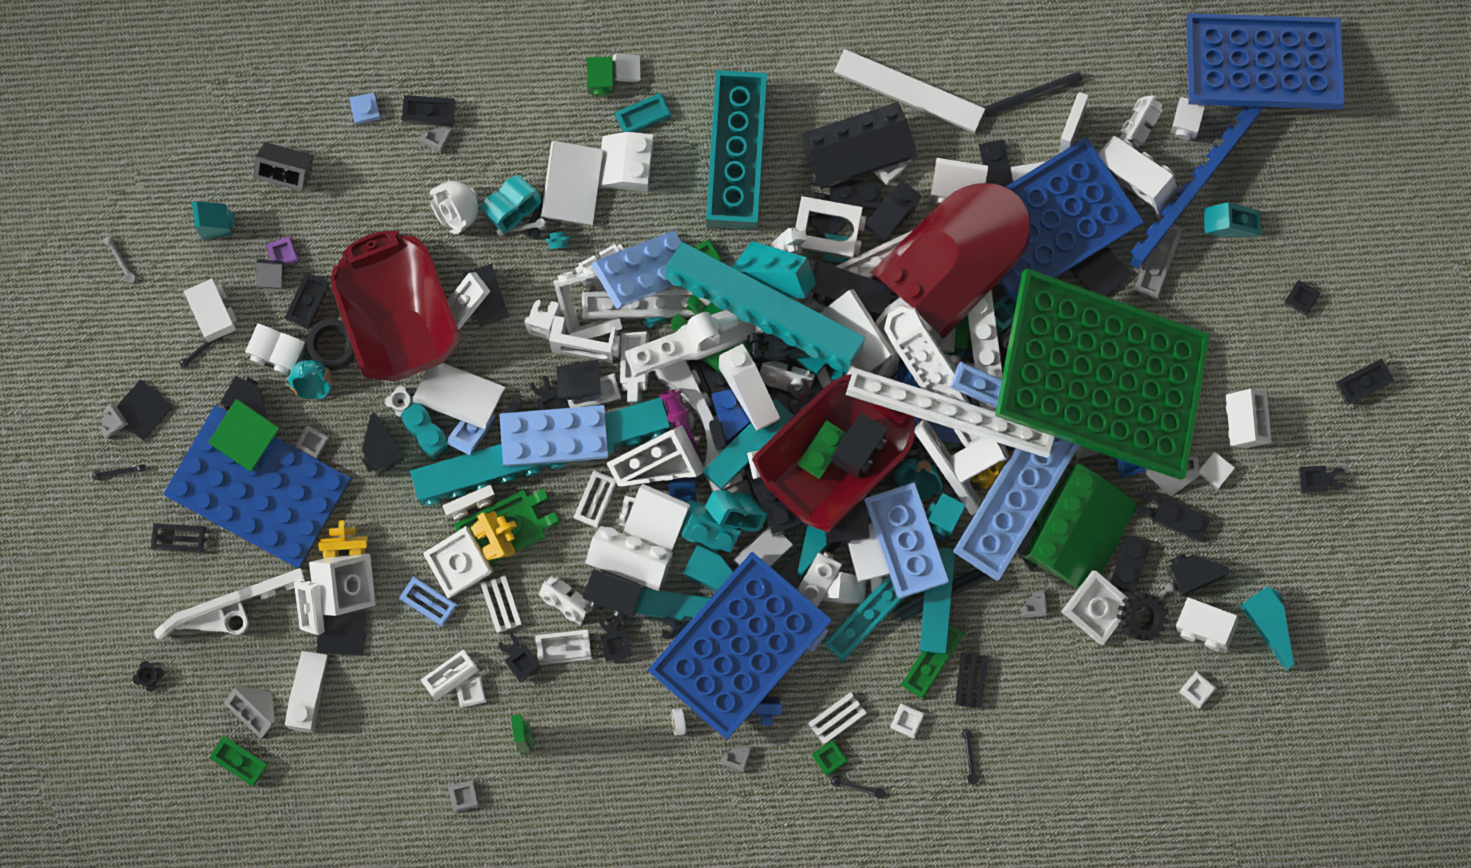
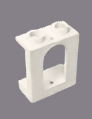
[795,196,866,260]
[553,265,622,339]
[549,316,621,364]

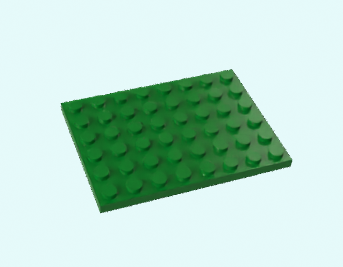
[995,269,1210,480]

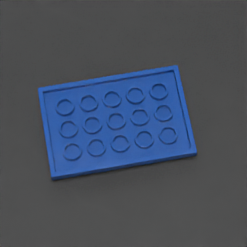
[1186,13,1344,109]
[999,137,1144,304]
[163,405,351,569]
[647,552,832,740]

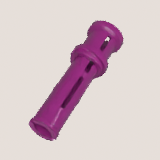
[659,388,703,463]

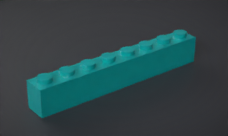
[665,242,865,374]

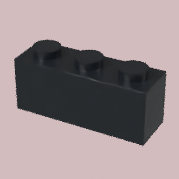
[810,261,892,319]

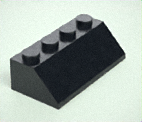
[801,102,918,189]

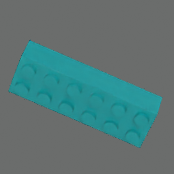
[706,70,767,230]

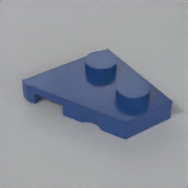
[712,389,751,443]

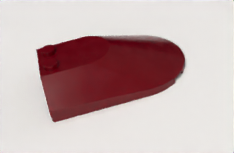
[870,183,1031,339]
[331,231,462,382]
[752,374,915,533]

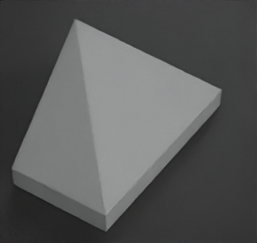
[1146,457,1199,497]
[224,685,275,739]

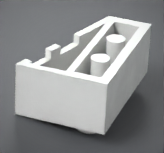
[1098,136,1179,220]
[607,425,704,487]

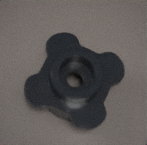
[132,661,164,692]

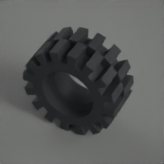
[1117,592,1169,641]

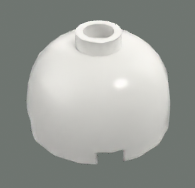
[430,181,479,234]

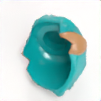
[287,360,333,400]
[893,458,944,500]

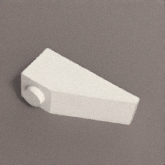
[719,344,780,431]
[285,651,328,733]

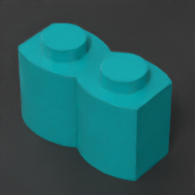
[480,174,542,234]
[401,403,449,460]
[705,490,768,532]

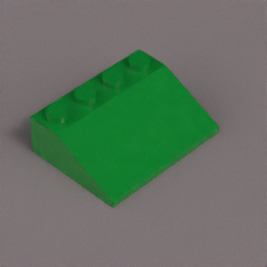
[1022,464,1138,589]

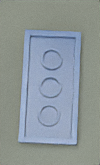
[591,230,682,309]
[500,405,608,467]
[864,482,949,599]

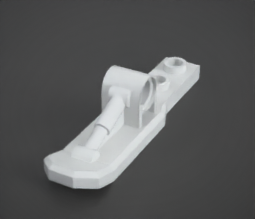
[884,304,982,448]
[625,310,766,377]
[154,568,305,640]

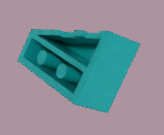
[732,241,816,298]

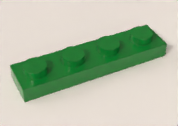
[511,714,535,755]

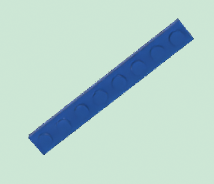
[1130,106,1263,269]

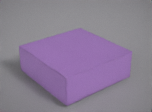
[266,236,299,267]

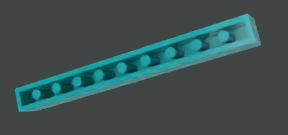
[410,398,670,507]

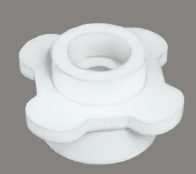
[385,386,415,417]

